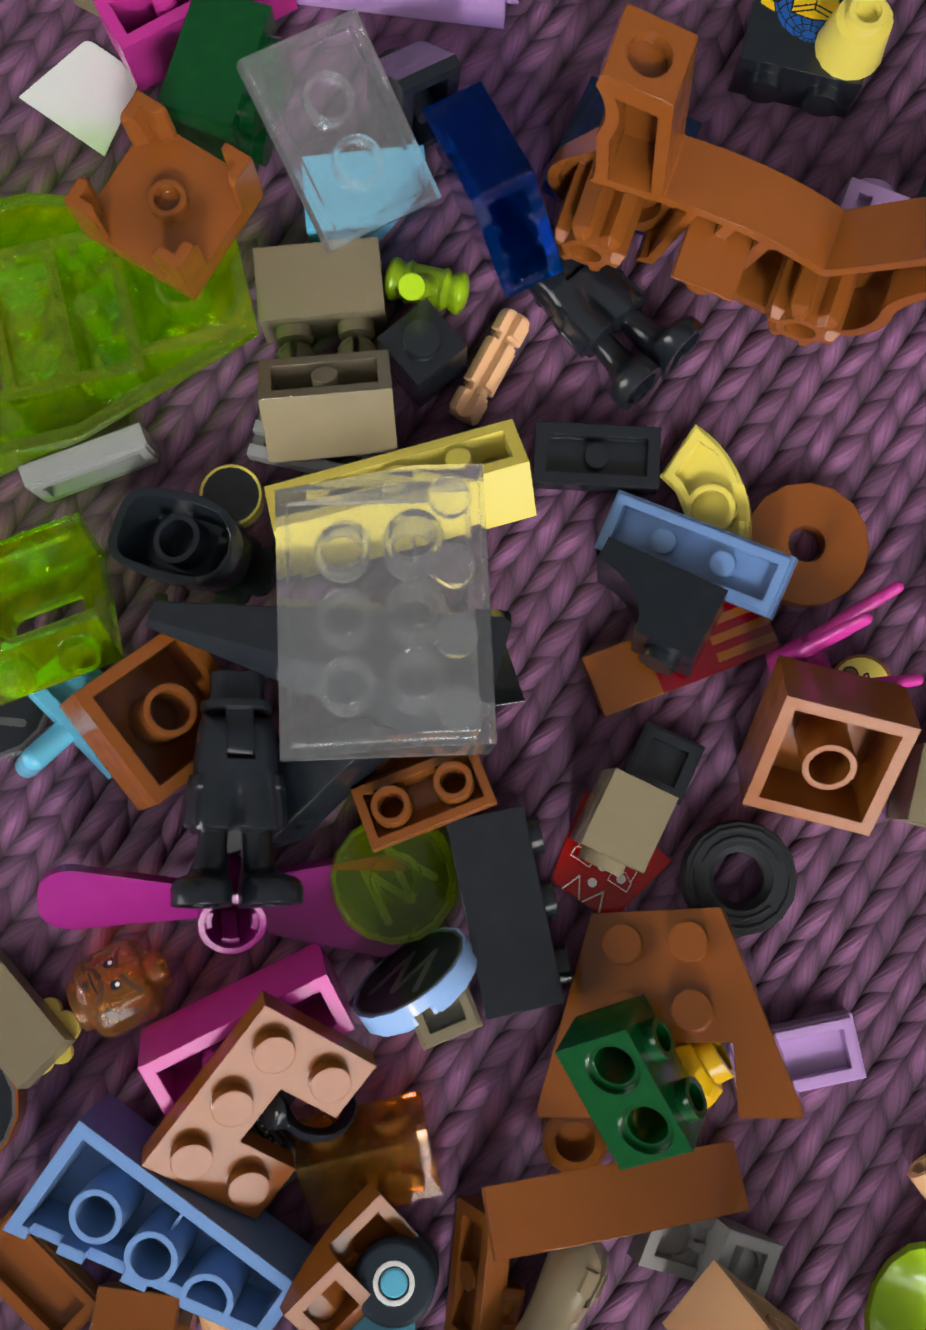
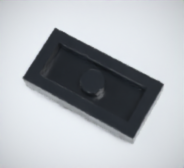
[532,421,661,495]

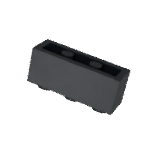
[446,805,573,1020]

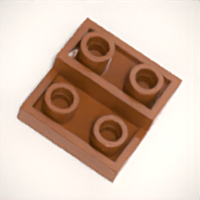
[334,721,497,853]

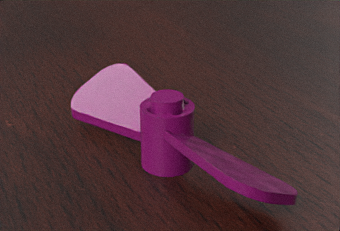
[37,855,407,957]

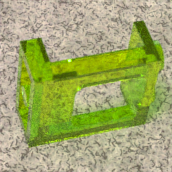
[0,512,124,706]

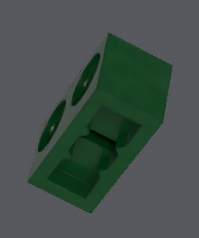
[555,994,708,1171]

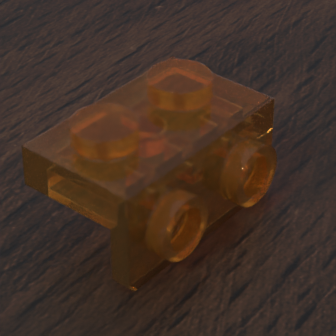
[295,1091,443,1226]

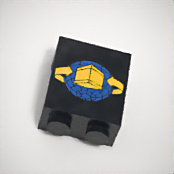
[728,0,864,118]

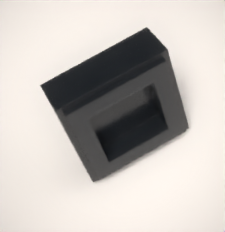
[623,720,705,805]

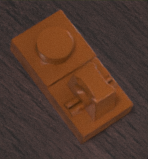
[444,1195,525,1330]

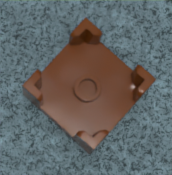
[63,90,264,301]

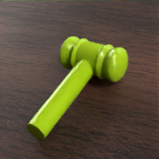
[384,257,470,315]

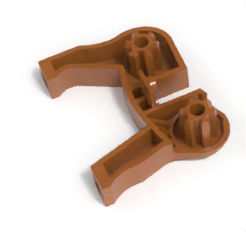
[547,3,926,347]

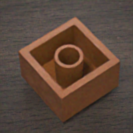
[59,633,221,811]
[737,655,921,836]

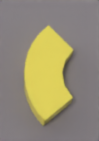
[659,424,752,540]

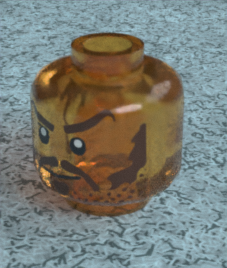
[66,938,172,1038]

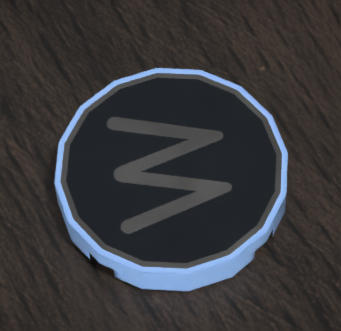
[352,927,477,1037]

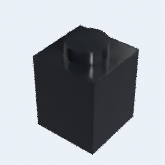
[377,298,467,408]

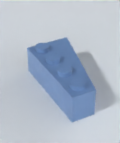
[2,1093,314,1330]

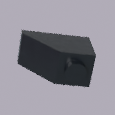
[366,40,461,149]

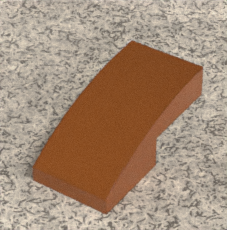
[280,1181,418,1330]

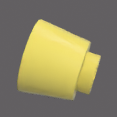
[815,0,894,81]

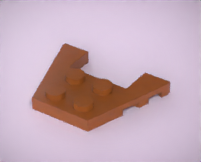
[537,907,806,1119]

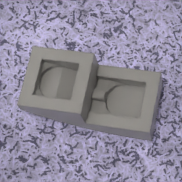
[627,1216,783,1298]

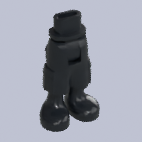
[499,212,706,410]
[170,670,304,909]

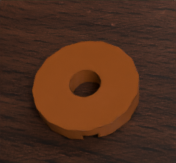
[751,482,869,609]

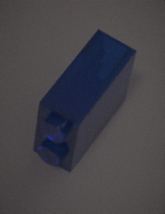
[421,80,564,299]

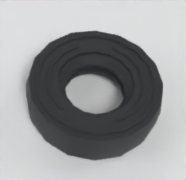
[679,819,798,937]

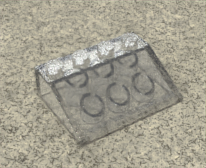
[275,464,497,762]

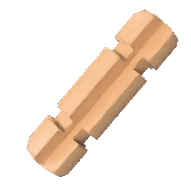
[449,308,530,426]

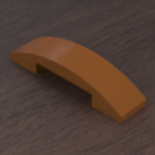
[481,1141,750,1261]

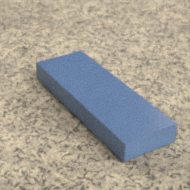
[594,490,799,620]

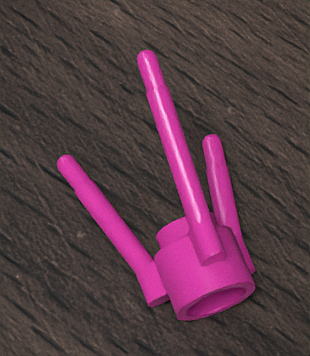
[766,581,924,687]

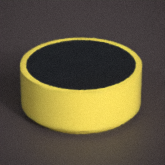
[199,464,265,528]

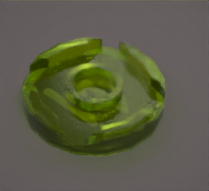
[328,824,457,945]

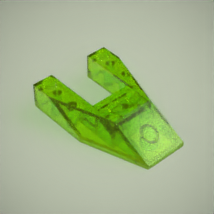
[0,192,260,477]

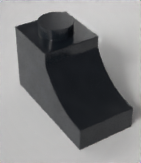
[597,537,728,678]

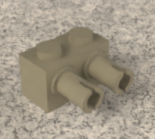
[258,336,398,463]

